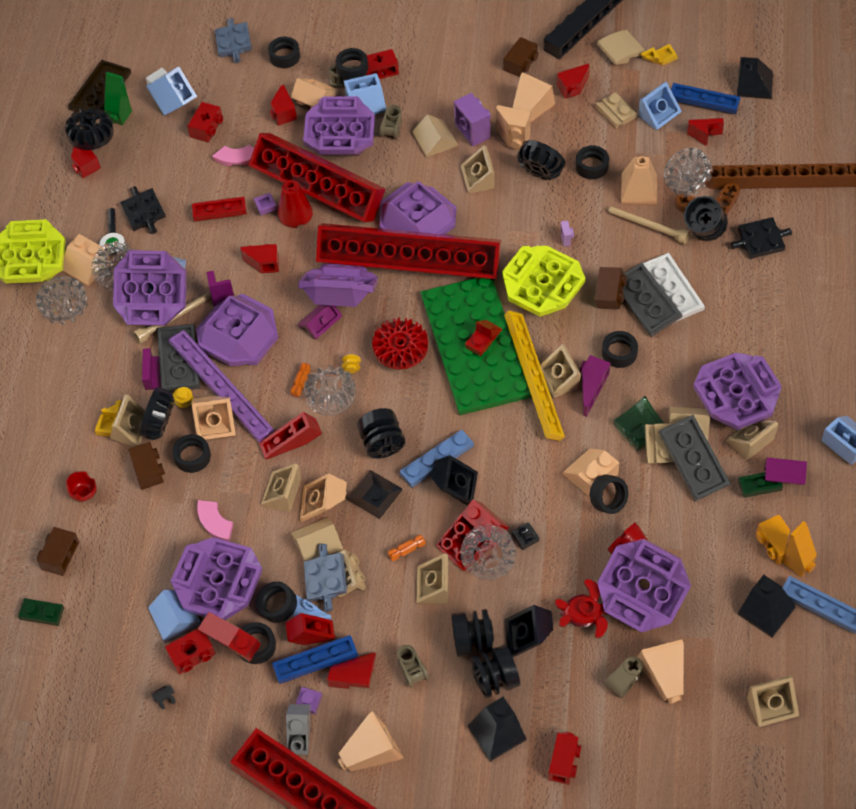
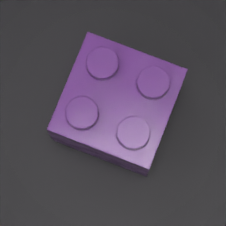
[454,93,491,146]

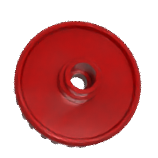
[372,317,429,370]

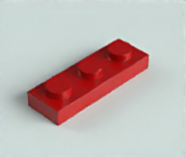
[192,196,247,222]

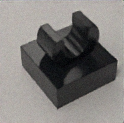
[512,522,539,550]
[151,683,175,710]

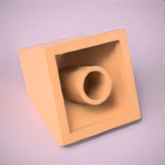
[192,396,236,440]
[300,473,347,522]

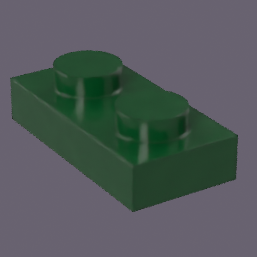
[738,472,783,498]
[18,598,64,626]

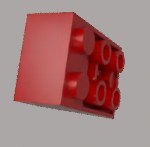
[436,499,509,571]

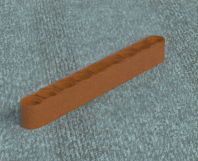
[704,163,856,189]

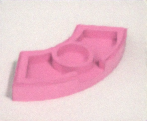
[212,145,254,166]
[197,500,233,542]

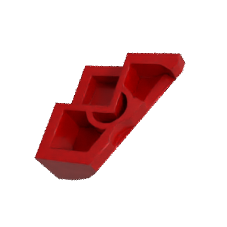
[327,652,376,689]

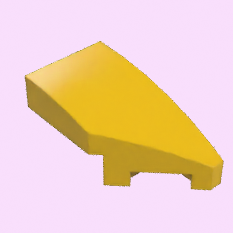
[641,44,678,65]
[95,400,122,437]

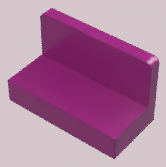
[206,271,234,307]
[297,305,342,339]
[142,348,162,390]
[764,457,807,485]

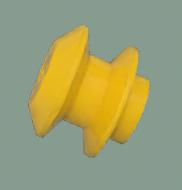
[342,354,361,374]
[173,387,194,408]

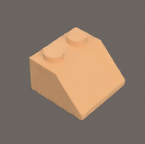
[291,78,340,109]
[496,105,531,149]
[61,234,111,287]
[563,448,620,497]

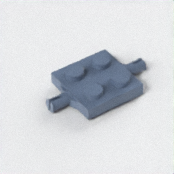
[215,18,252,63]
[304,544,347,612]

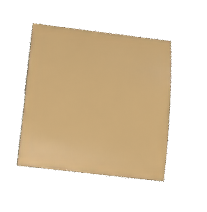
[597,30,645,65]

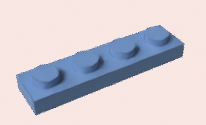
[400,430,474,488]
[782,576,856,634]

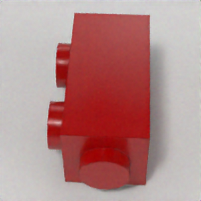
[548,732,582,785]

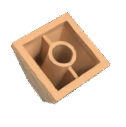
[513,72,555,121]
[621,156,657,204]
[637,639,684,704]
[338,711,404,772]

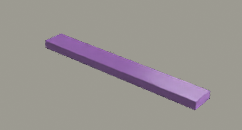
[169,330,274,443]

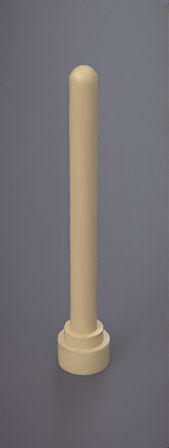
[608,207,690,245]
[133,292,212,344]

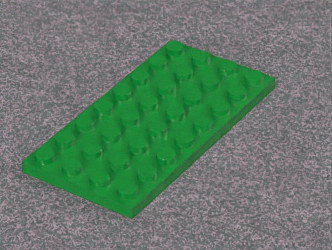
[420,278,532,416]

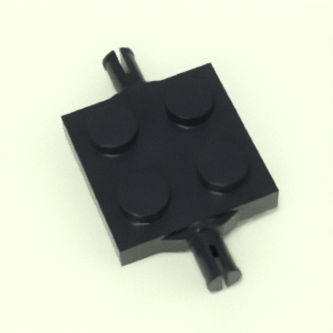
[120,186,166,234]
[731,217,792,259]

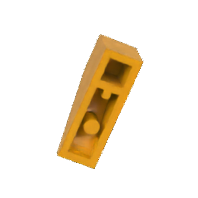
[782,521,817,577]

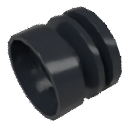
[684,196,728,241]
[357,408,405,459]
[451,609,494,657]
[471,644,521,699]

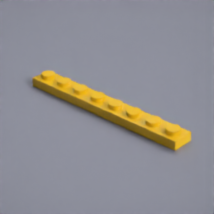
[504,310,565,441]

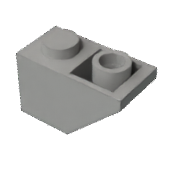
[286,704,311,755]

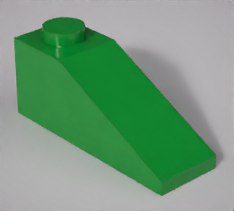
[104,72,132,126]

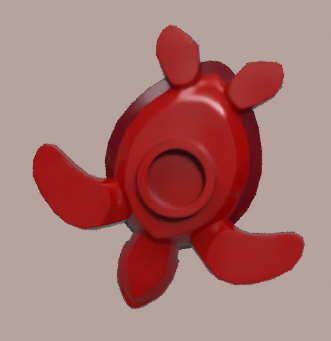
[555,579,609,638]

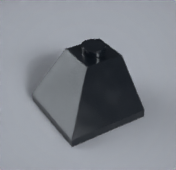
[737,57,773,99]
[431,455,478,506]
[348,470,402,519]
[738,575,796,638]
[505,605,553,657]
[468,696,526,762]

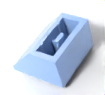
[146,67,197,115]
[344,73,386,114]
[821,416,856,465]

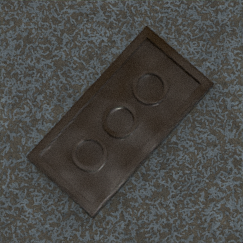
[68,60,131,113]

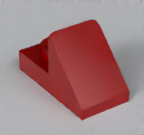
[687,118,724,146]
[465,320,502,356]

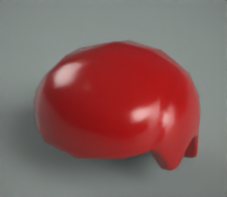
[66,471,97,502]

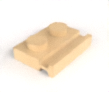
[596,92,637,129]
[645,423,674,464]

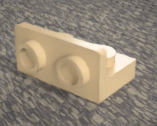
[338,549,366,597]

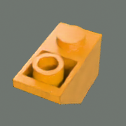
[756,514,790,565]

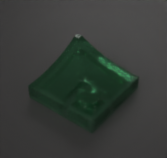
[613,396,665,451]

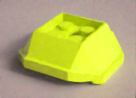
[0,219,66,284]
[502,246,585,317]

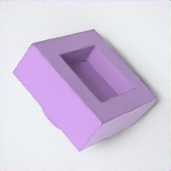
[560,221,574,247]

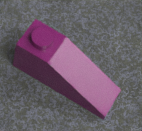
[580,355,611,417]

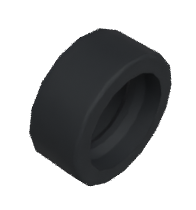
[268,36,301,68]
[336,48,369,80]
[576,145,609,179]
[602,331,638,368]
[172,434,211,473]
[589,474,629,514]
[256,582,297,623]
[240,622,276,664]

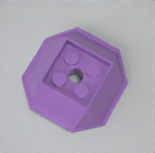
[303,96,375,156]
[380,181,457,234]
[113,250,187,326]
[299,263,378,307]
[196,293,278,366]
[693,353,782,430]
[171,537,263,620]
[597,539,691,632]

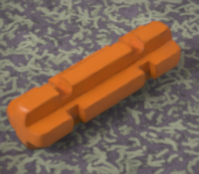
[290,363,311,397]
[388,535,426,561]

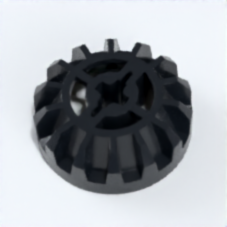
[65,107,114,150]
[517,140,566,180]
[140,387,175,440]

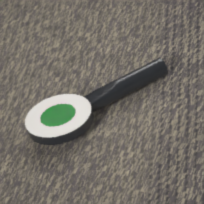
[100,208,125,255]

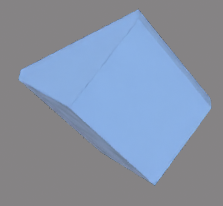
[638,82,682,130]
[148,590,201,642]

